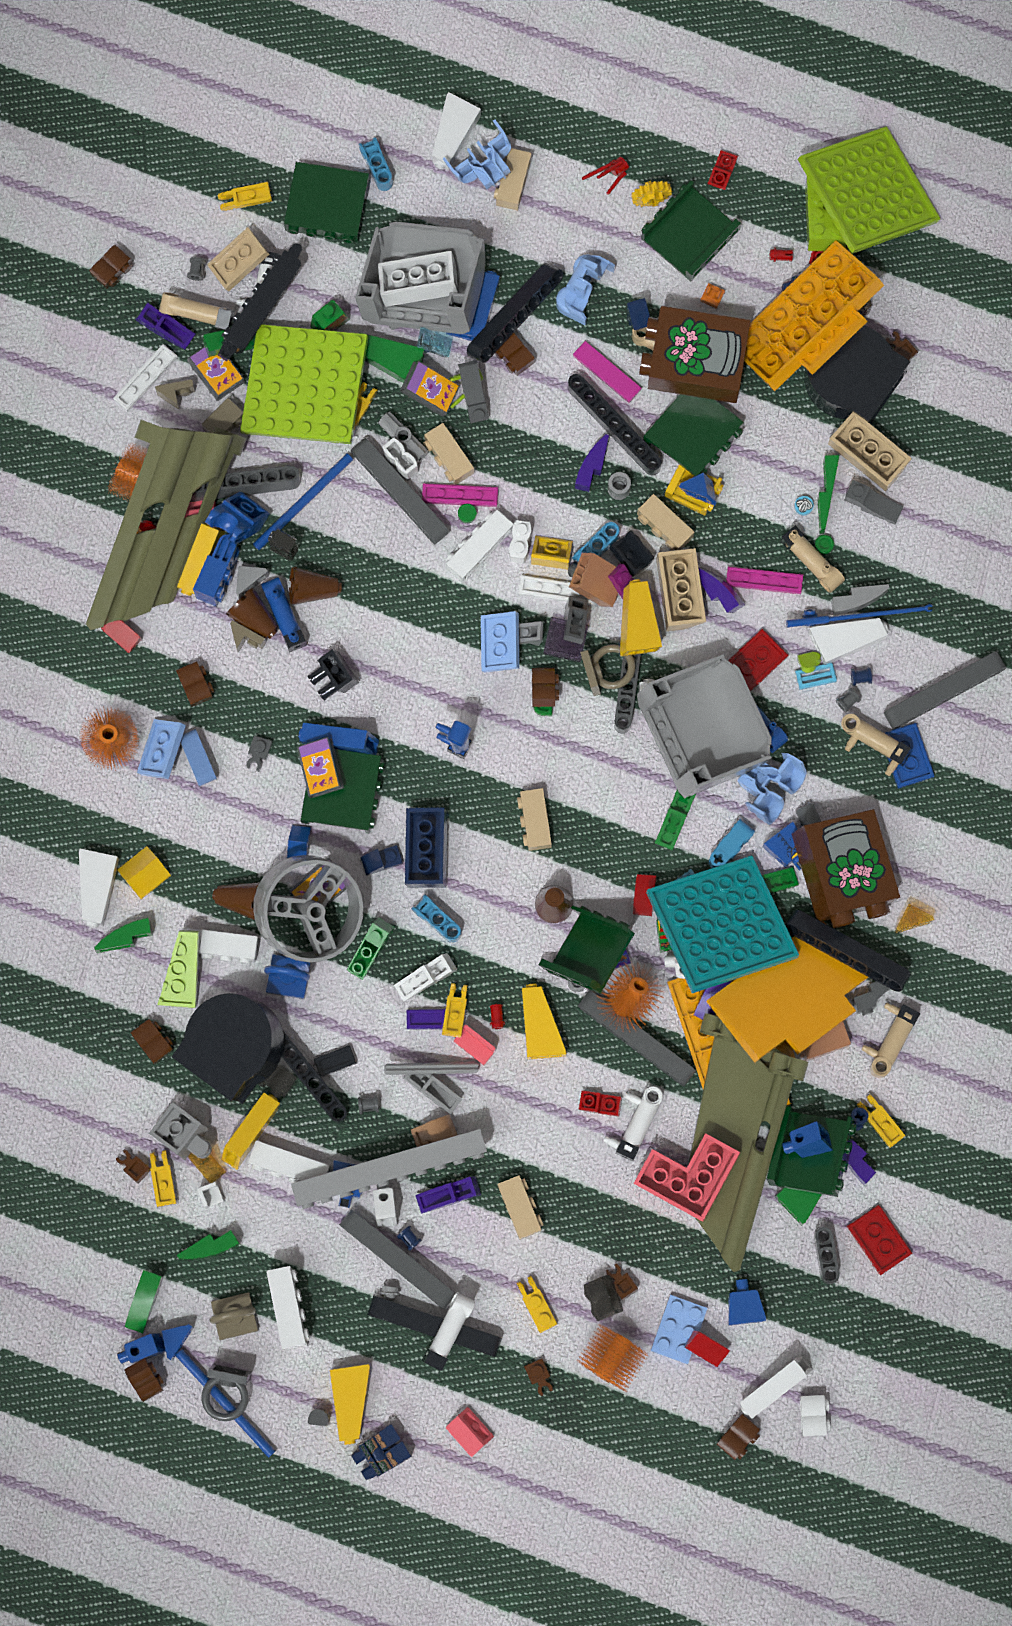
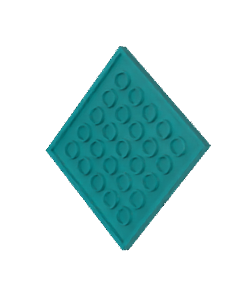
[646,856,799,993]

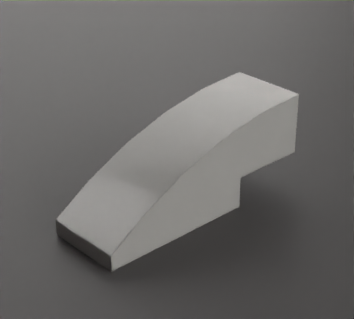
[831,584,889,616]
[403,1074,462,1115]

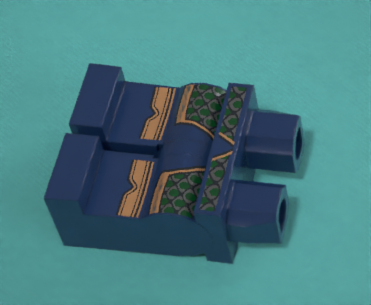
[351,1424,412,1480]

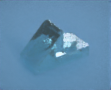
[417,327,452,358]

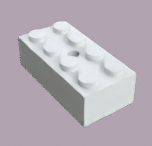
[378,251,458,307]
[266,1266,310,1351]

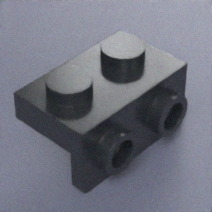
[609,530,655,577]

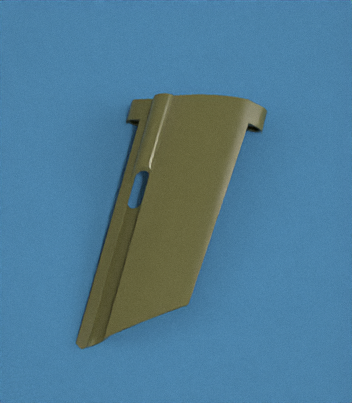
[688,1013,809,1272]

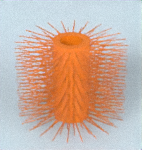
[108,443,147,501]
[79,706,139,771]
[596,962,665,1032]
[578,1324,649,1392]

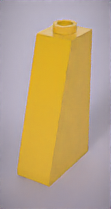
[177,523,225,596]
[620,579,662,656]
[522,984,566,1060]
[221,1093,280,1170]
[330,1364,370,1445]

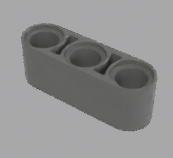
[814,1227,840,1285]

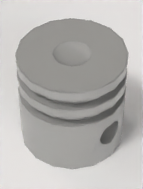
[608,472,631,500]

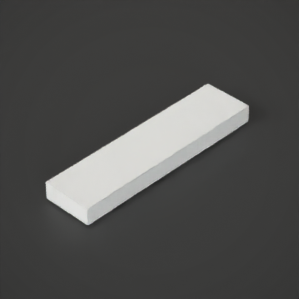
[113,344,178,412]
[518,575,594,606]

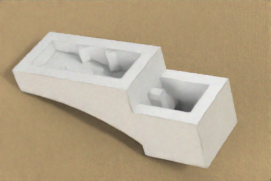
[394,953,457,1002]

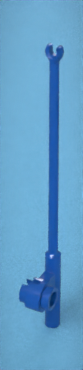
[786,604,932,628]

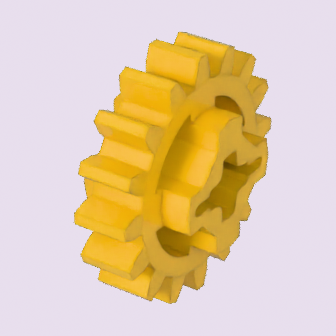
[631,181,672,207]

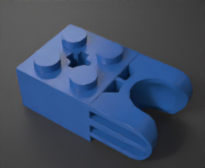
[205,491,270,545]
[193,534,240,607]

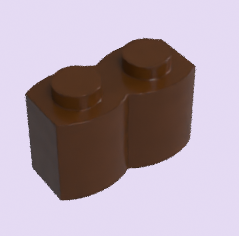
[89,245,132,289]
[495,333,535,376]
[176,661,214,707]
[532,668,559,707]
[131,1019,173,1065]
[124,1358,165,1402]
[716,1414,760,1460]

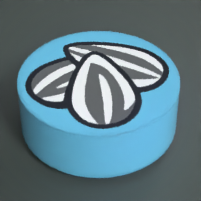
[794,496,814,516]

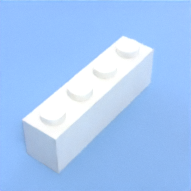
[446,510,514,583]
[180,927,259,964]
[248,1141,331,1183]

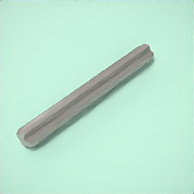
[384,1062,479,1075]

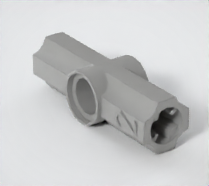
[378,412,428,463]

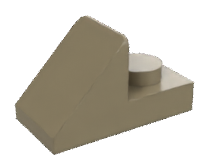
[155,379,195,409]
[230,620,266,652]

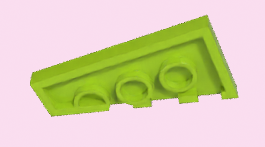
[157,930,199,1008]

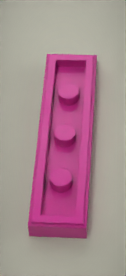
[573,341,642,403]
[422,483,498,507]
[726,567,803,595]

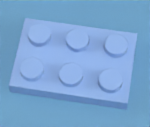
[481,611,519,673]
[137,719,186,779]
[651,1295,707,1365]

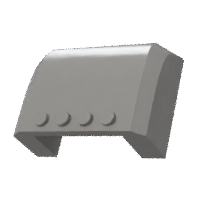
[355,222,485,334]
[637,654,771,798]

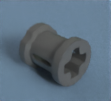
[187,257,206,281]
[835,688,861,713]
[358,1095,379,1114]

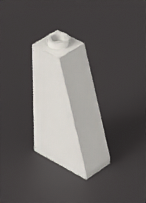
[432,92,481,171]
[808,618,889,665]
[79,849,119,928]
[740,1355,812,1419]

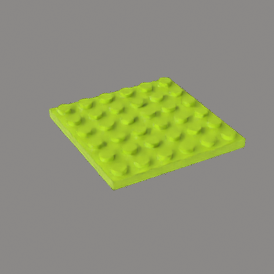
[797,126,941,254]
[240,325,368,445]

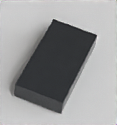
[314,1045,357,1077]

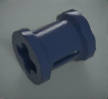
[851,667,872,686]
[849,1108,869,1131]
[397,1225,422,1251]

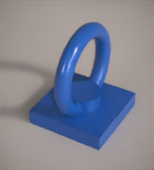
[264,954,311,999]

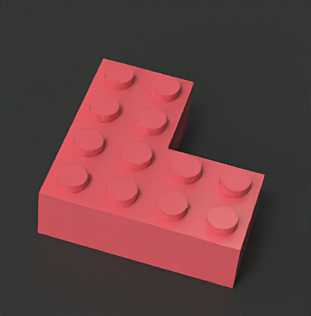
[633,1133,741,1222]

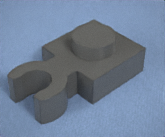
[246,735,273,772]

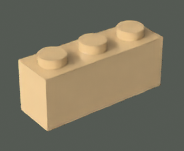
[494,148,531,211]
[423,423,474,485]
[637,494,694,551]
[517,788,552,851]
[497,1175,544,1240]

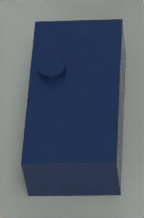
[405,808,448,888]

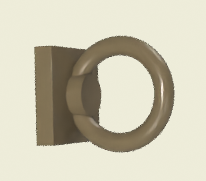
[580,645,636,696]
[209,1292,258,1341]

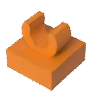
[700,283,725,309]

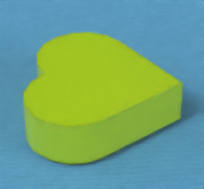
[797,652,821,673]

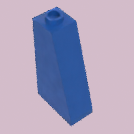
[446,271,500,341]
[299,723,379,755]

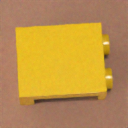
[665,465,724,516]

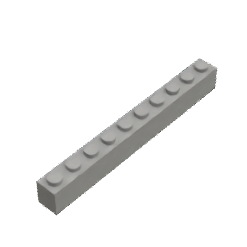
[291,1129,487,1209]

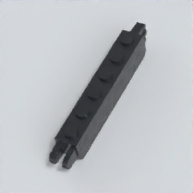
[218,243,303,361]

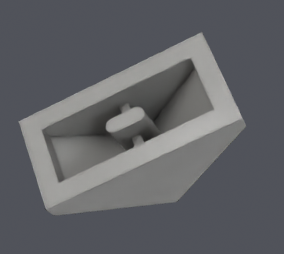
[236,566,269,599]

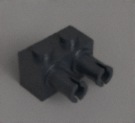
[308,649,359,701]

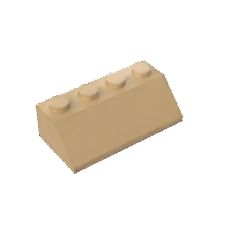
[828,412,912,492]
[656,548,706,631]

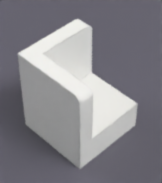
[197,1182,224,1209]

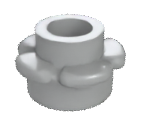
[380,1286,400,1299]

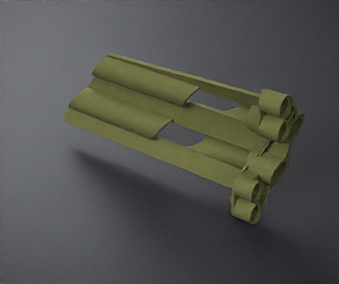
[86,420,247,630]

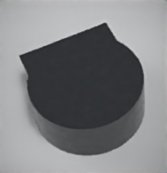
[804,326,911,424]
[172,993,284,1104]

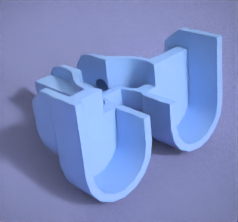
[443,120,511,190]
[556,254,615,325]
[737,753,807,825]

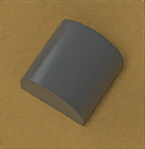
[796,804,821,827]
[308,1409,329,1426]

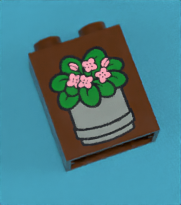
[639,306,751,403]
[792,809,901,928]

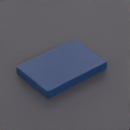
[885,723,935,789]

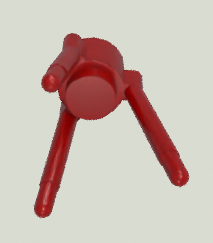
[582,157,629,195]

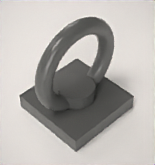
[201,1364,252,1421]

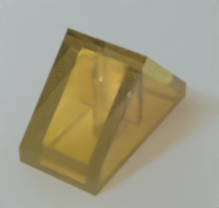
[895,904,934,934]
[188,1153,226,1183]

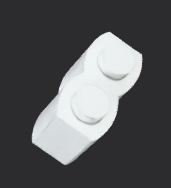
[383,438,418,480]
[509,520,531,564]
[800,1395,830,1436]

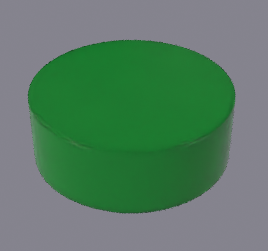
[458,504,477,524]
[815,535,834,555]

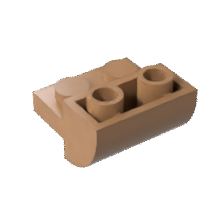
[411,1114,458,1147]

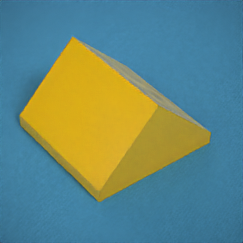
[531,535,573,570]
[117,846,171,900]

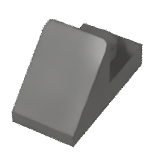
[519,621,543,646]

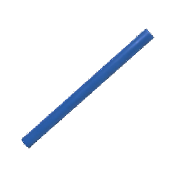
[253,453,353,550]
[175,1349,276,1458]

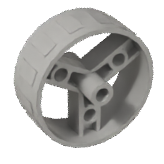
[253,855,363,962]

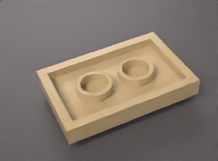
[207,227,269,292]

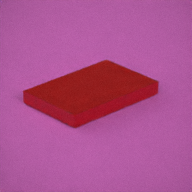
[728,629,789,692]
[847,1205,913,1276]

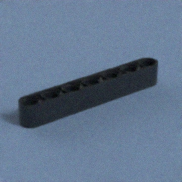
[467,263,563,363]
[568,374,662,476]
[785,910,911,992]
[282,1031,348,1124]
[367,1296,502,1357]

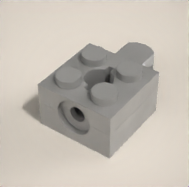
[149,1102,212,1160]

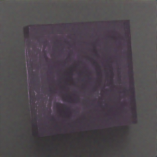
[543,617,589,662]

